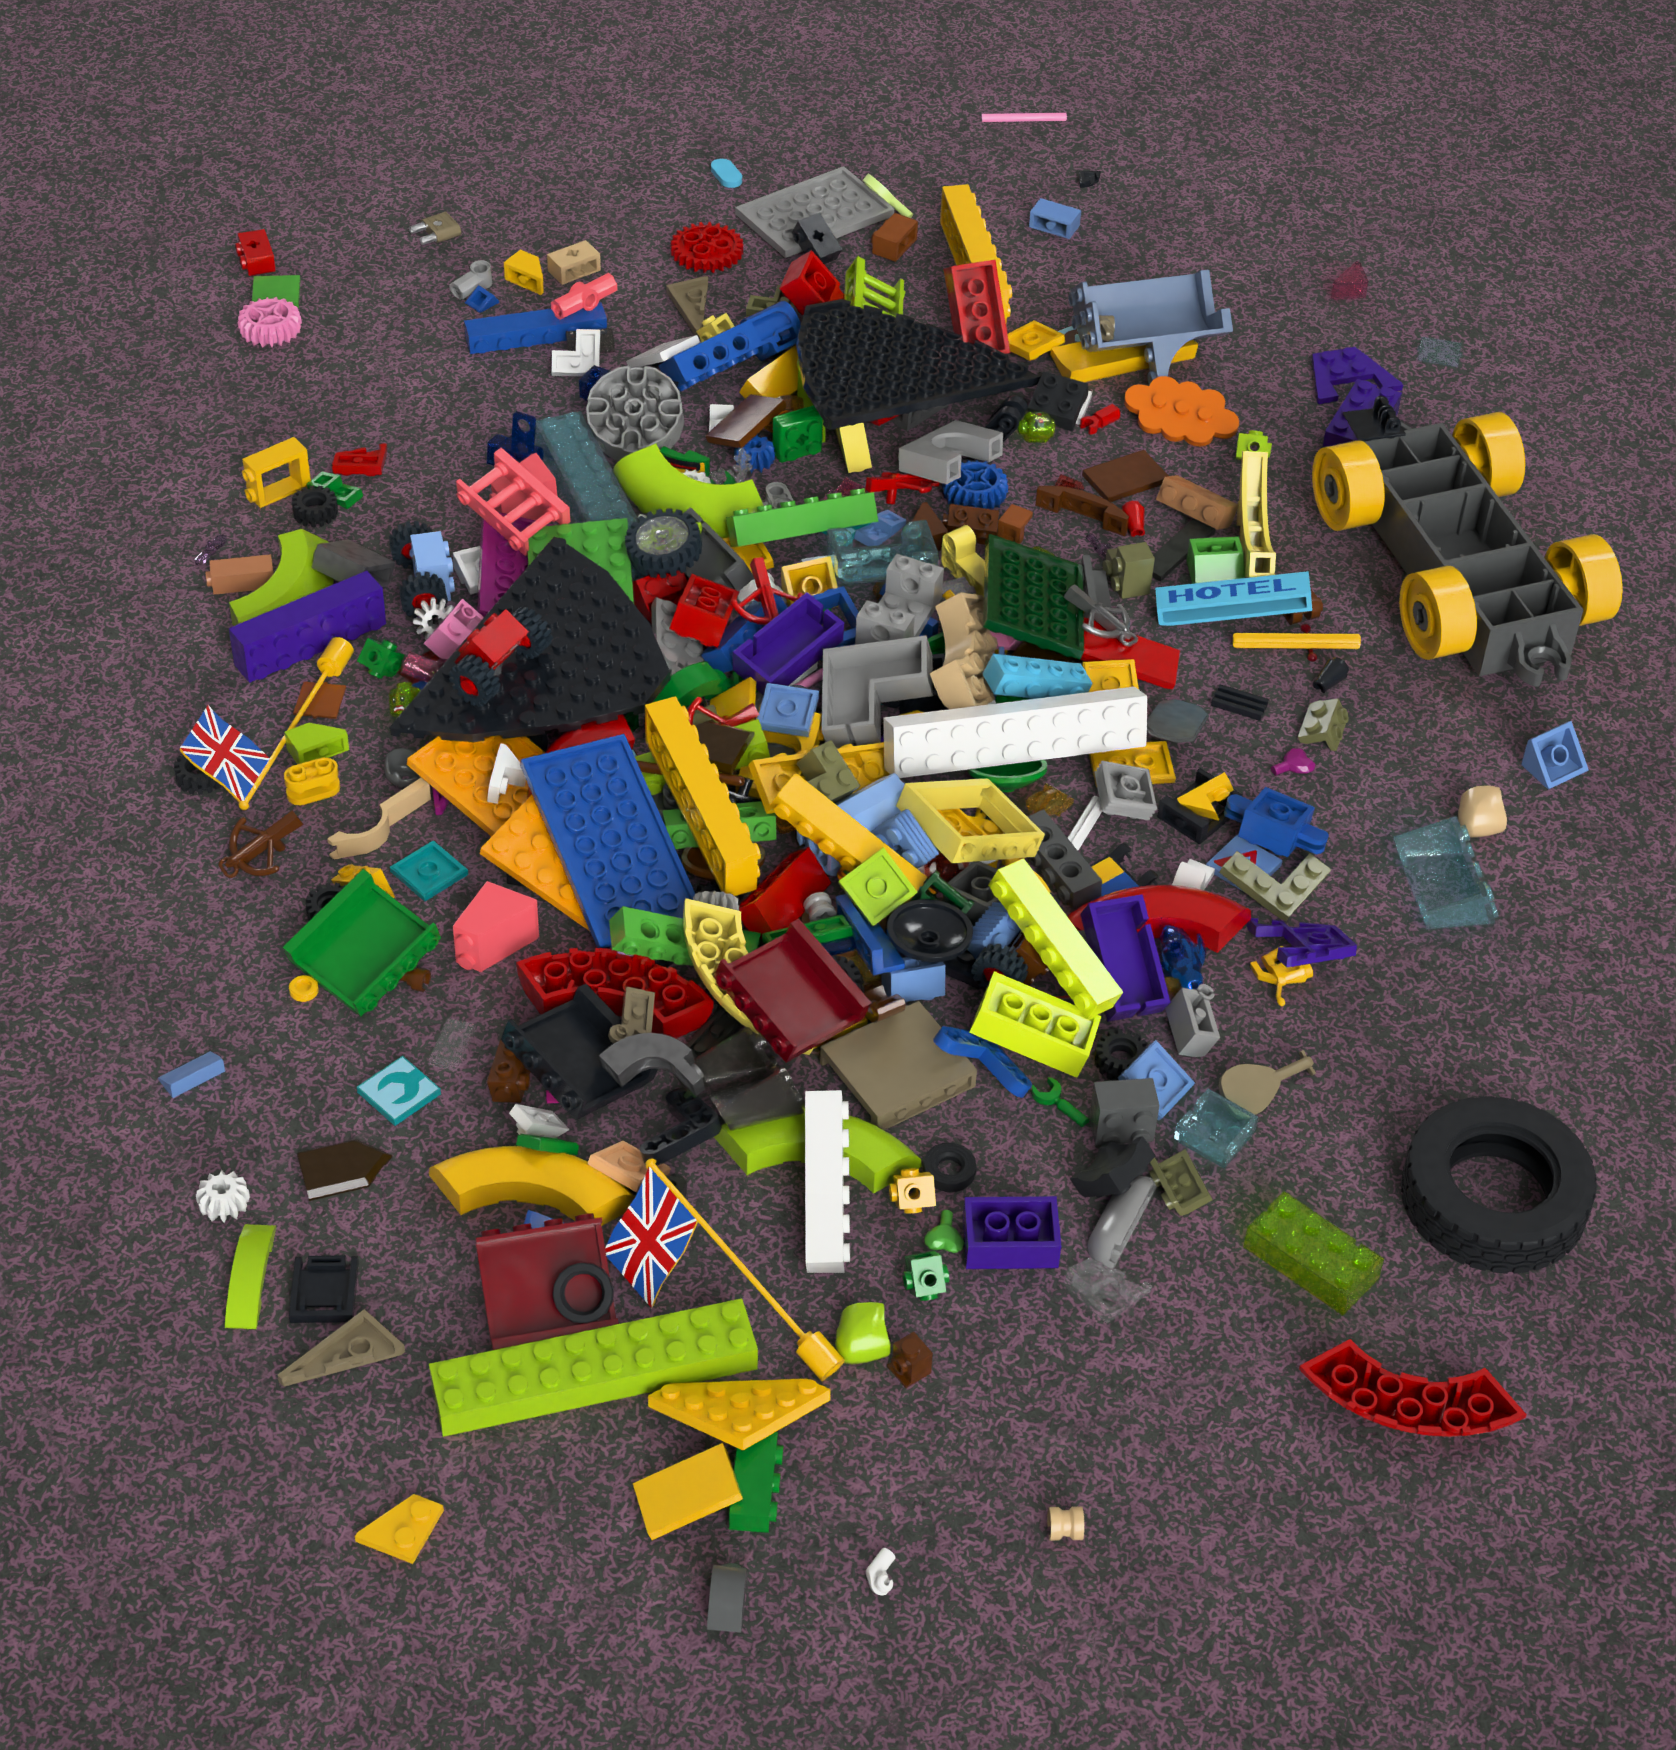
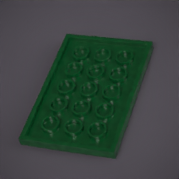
[983,534,1084,660]

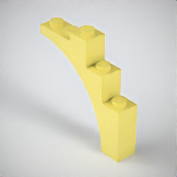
[1237,451,1276,577]

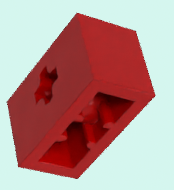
[235,229,276,276]

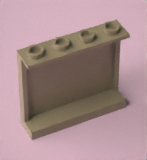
[820,1001,977,1130]

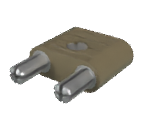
[409,211,461,245]

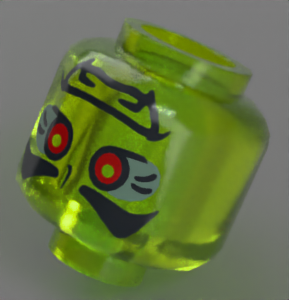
[1018,412,1055,443]

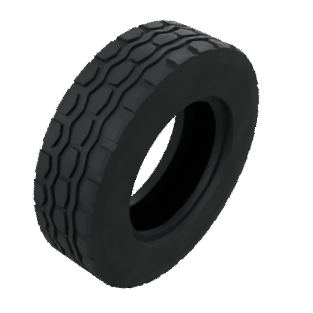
[1401,1096,1597,1274]

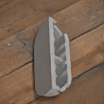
[1087,1176,1157,1272]

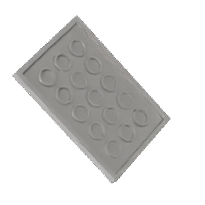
[735,166,895,258]

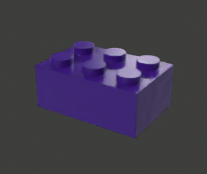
[962,1196,1061,1269]

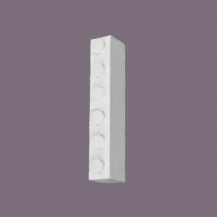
[805,1090,850,1273]

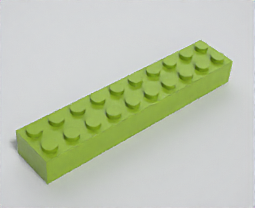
[429,1298,758,1437]

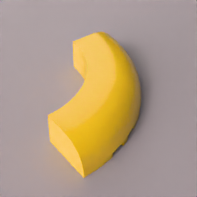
[429,1146,636,1226]

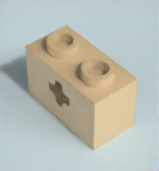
[547,240,601,285]

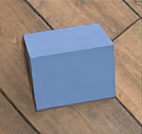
[1521,721,1589,789]

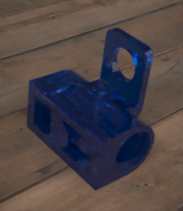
[487,411,544,466]

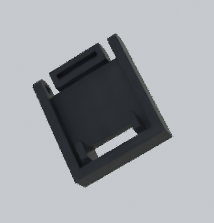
[289,1255,359,1323]

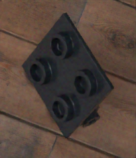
[1343,396,1406,441]

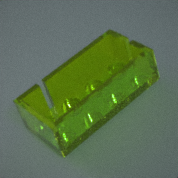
[1243,1191,1384,1316]

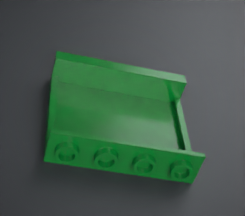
[283,869,441,1017]

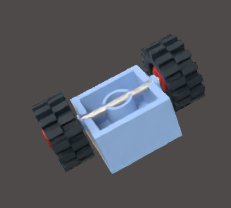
[389,521,455,619]

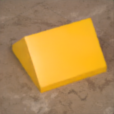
[781,556,838,608]

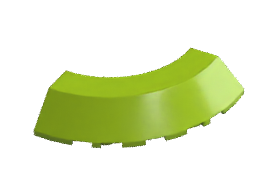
[229,529,334,626]

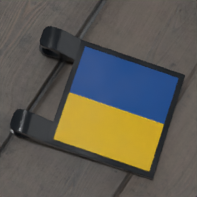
[1089,843,1158,902]

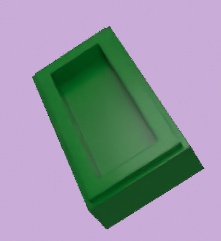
[516,1133,579,1155]

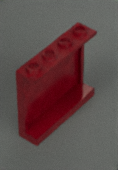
[713,919,872,1063]
[475,1213,619,1350]

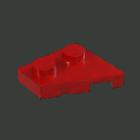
[332,443,387,477]

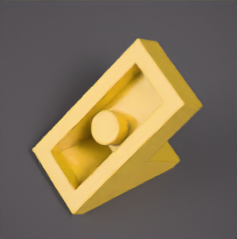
[1177,772,1234,820]

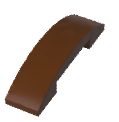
[1035,486,1129,536]
[864,981,906,1023]

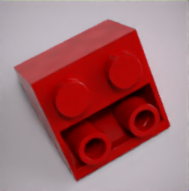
[633,570,688,625]

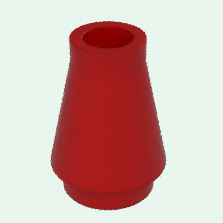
[1122,501,1145,537]

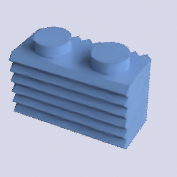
[1029,198,1081,239]
[968,902,1021,959]

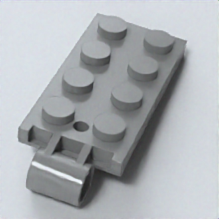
[651,597,703,676]

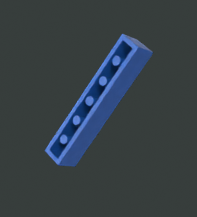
[464,302,607,354]

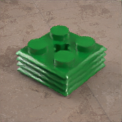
[773,405,823,463]

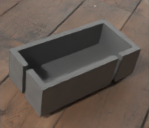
[655,507,754,591]

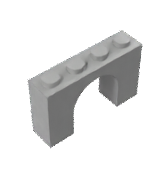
[898,420,1003,484]

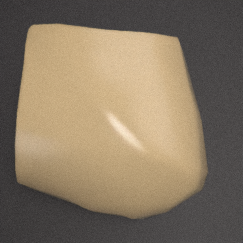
[1458,786,1507,837]

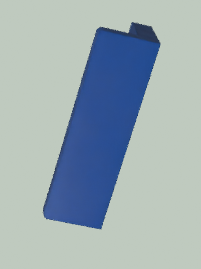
[836,894,905,975]

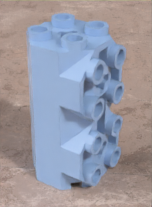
[797,773,905,876]

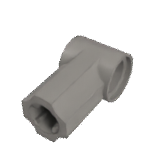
[449,260,492,300]

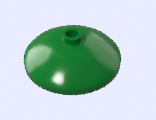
[967,760,1047,792]

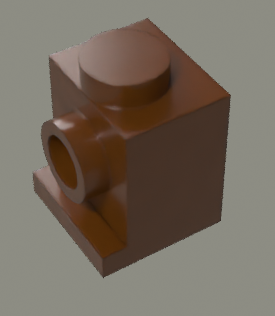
[887,1331,933,1388]

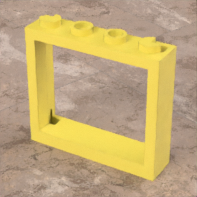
[896,778,1045,863]

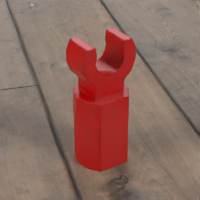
[1080,404,1120,435]

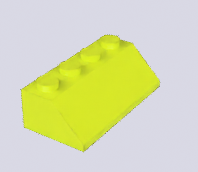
[969,971,1101,1078]

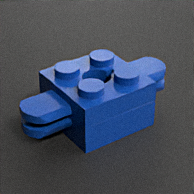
[1224,787,1329,857]

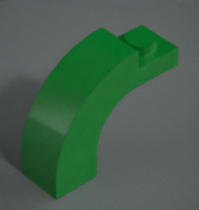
[644,661,733,714]

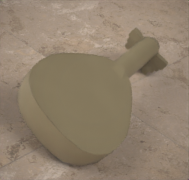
[1218,1050,1316,1118]

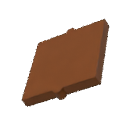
[293,682,346,719]

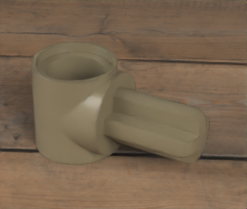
[1099,315,1115,343]

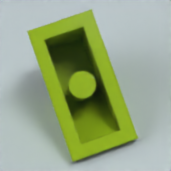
[284,723,349,764]

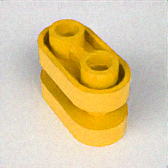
[284,757,340,805]

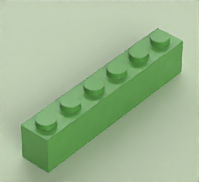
[726,488,878,547]

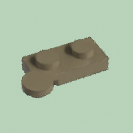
[608,987,655,1043]

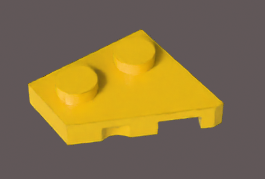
[355,1494,444,1564]

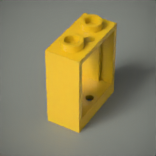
[242,437,311,508]

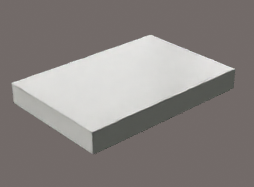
[626,335,700,368]

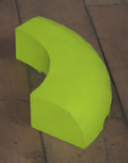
[613,444,764,538]
[714,1108,922,1194]

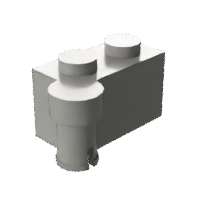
[1165,984,1220,1057]

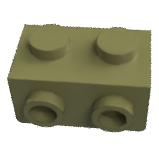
[1298,698,1349,751]
[1149,1149,1213,1216]

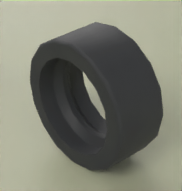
[553,1263,614,1323]

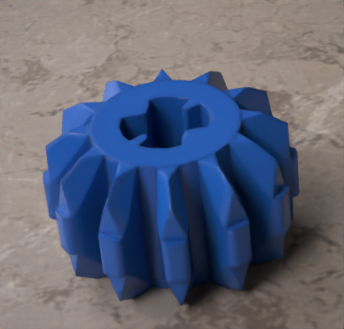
[734,434,775,473]

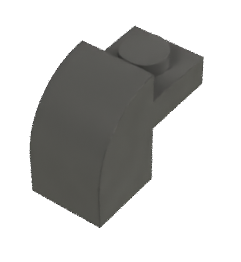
[707,1563,749,1633]

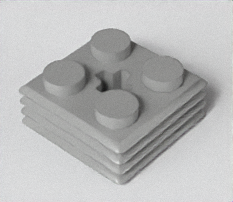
[1094,761,1157,820]

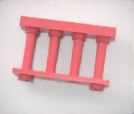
[456,448,571,556]

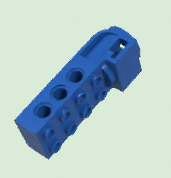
[658,301,801,392]

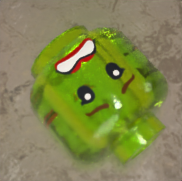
[388,682,421,718]

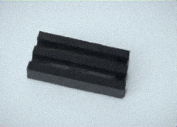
[1211,684,1269,721]

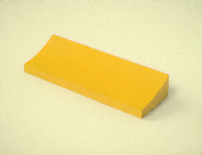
[1050,340,1199,382]

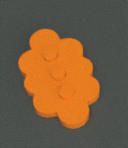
[1124,376,1239,446]

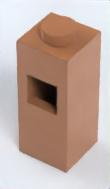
[206,554,274,595]

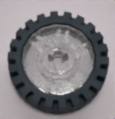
[625,509,703,578]

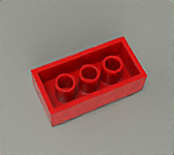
[944,259,1010,354]

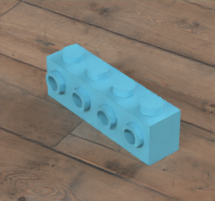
[983,654,1093,699]

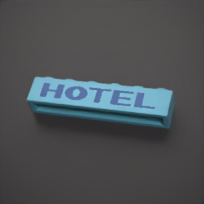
[1155,571,1312,626]

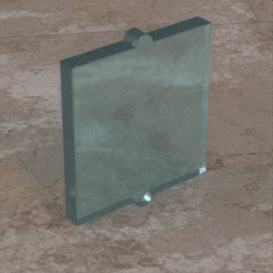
[1417,337,1462,367]

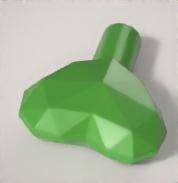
[924,1210,964,1253]

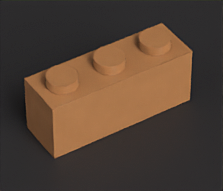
[1156,475,1239,530]

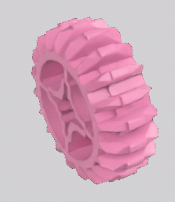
[238,297,302,348]

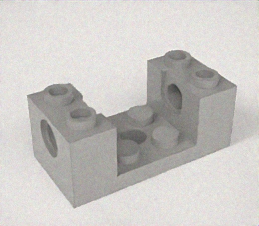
[855,554,944,645]

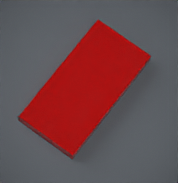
[1081,617,1180,689]

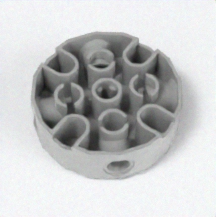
[586,366,685,461]

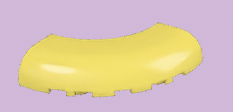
[683,899,814,1055]

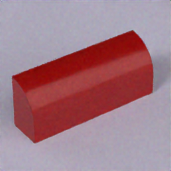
[739,846,831,940]

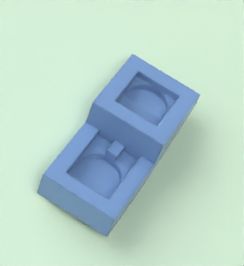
[854,510,907,549]

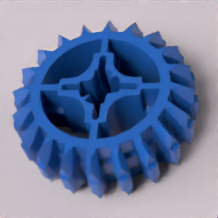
[942,459,1008,510]

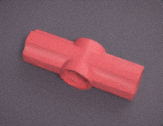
[551,273,617,320]

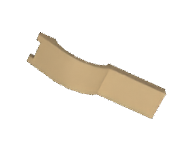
[327,777,431,859]

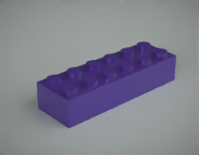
[229,571,386,683]

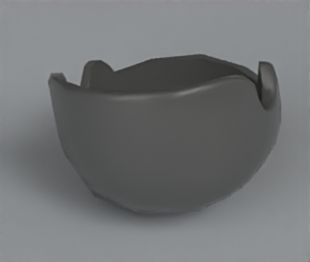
[384,748,421,788]

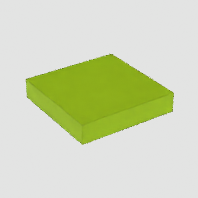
[838,847,918,927]

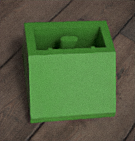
[1186,537,1245,584]

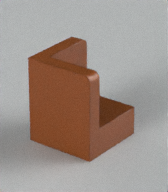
[997,504,1033,544]

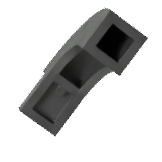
[599,1033,705,1097]

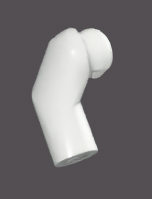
[866,1548,895,1595]

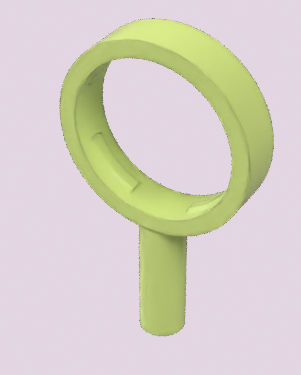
[862,173,913,218]

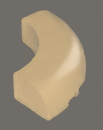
[929,592,998,709]

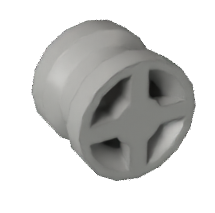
[803,892,837,922]

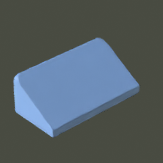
[158,1051,225,1098]

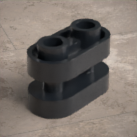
[984,395,1028,442]

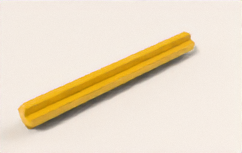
[1233,633,1361,649]

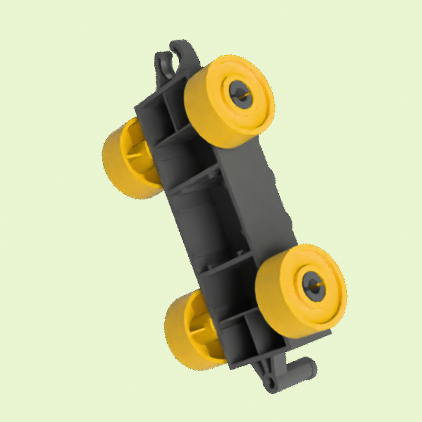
[1312,412,1622,687]

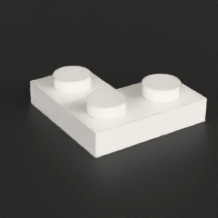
[551,329,600,377]

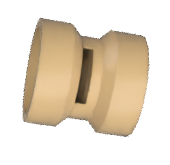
[1047,1506,1084,1541]

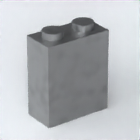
[312,539,396,587]

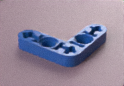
[933,1026,1032,1098]

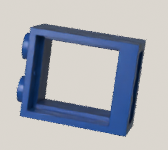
[812,586,859,661]

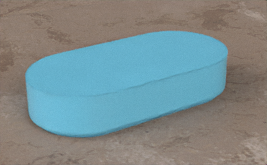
[711,159,742,188]

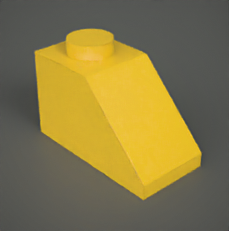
[504,249,544,295]

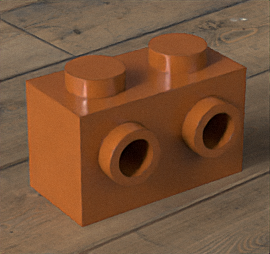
[871,213,918,262]

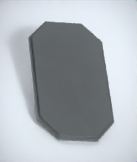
[1147,699,1209,743]

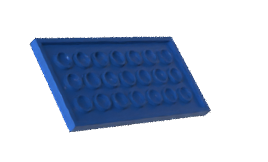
[520,734,695,948]

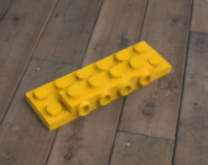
[748,742,901,814]

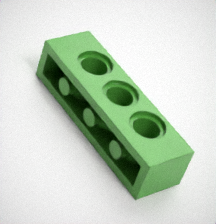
[662,801,777,849]
[609,906,694,966]

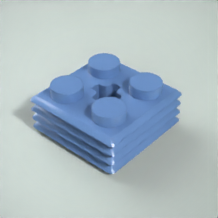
[871,809,939,869]

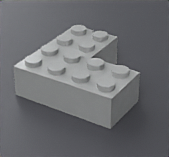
[822,635,933,748]

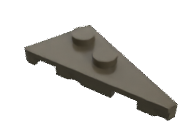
[666,276,708,337]
[278,1309,405,1387]

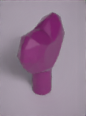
[1271,748,1316,776]

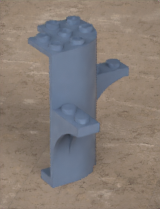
[1068,270,1233,385]

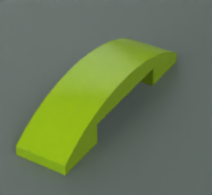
[225,1224,276,1329]

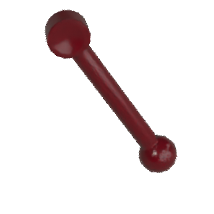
[1301,624,1317,662]

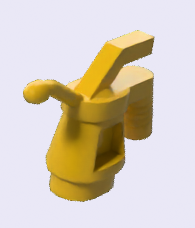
[1250,946,1313,1006]

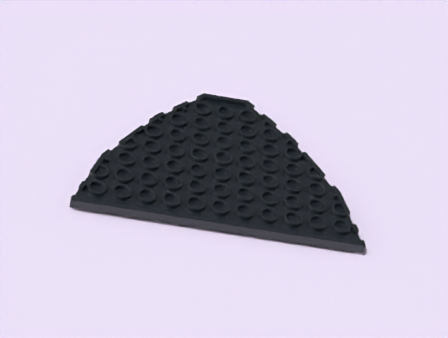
[796,299,1043,430]
[389,537,671,742]

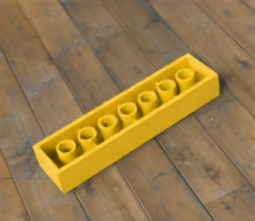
[940,184,1012,324]
[645,696,761,896]

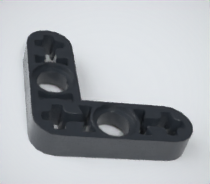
[640,1087,722,1166]

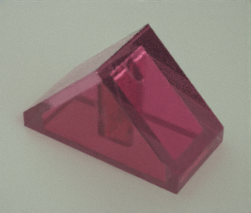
[1331,261,1369,300]

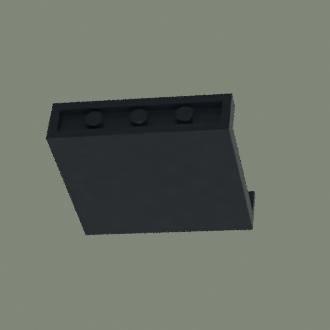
[501,984,658,1120]

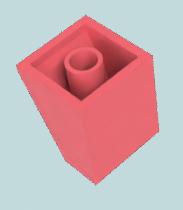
[489,453,558,521]
[453,881,539,972]

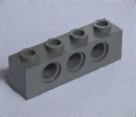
[1027,809,1102,909]

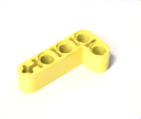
[941,525,985,598]

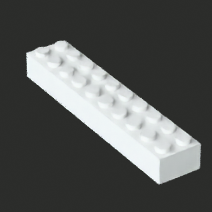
[883,687,1147,778]

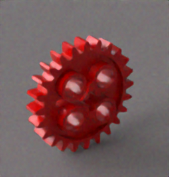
[671,222,743,273]

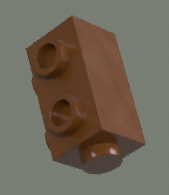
[942,504,999,545]
[487,1039,530,1103]

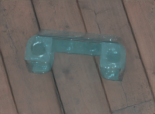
[827,520,938,585]
[1393,816,1499,930]

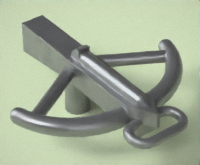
[1064,584,1138,646]

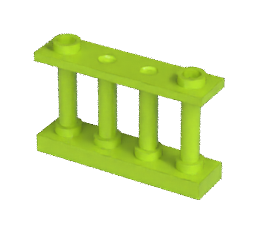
[844,256,905,317]

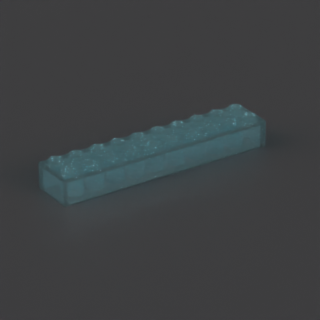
[535,411,650,582]

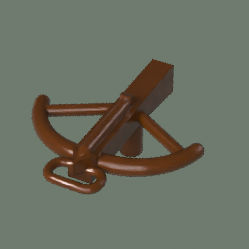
[219,810,304,878]

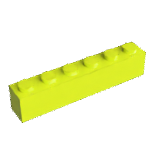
[988,858,1123,1019]

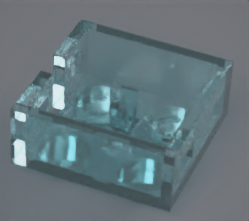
[1174,1089,1258,1168]

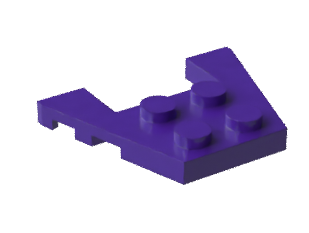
[1312,347,1403,404]
[1247,918,1357,967]

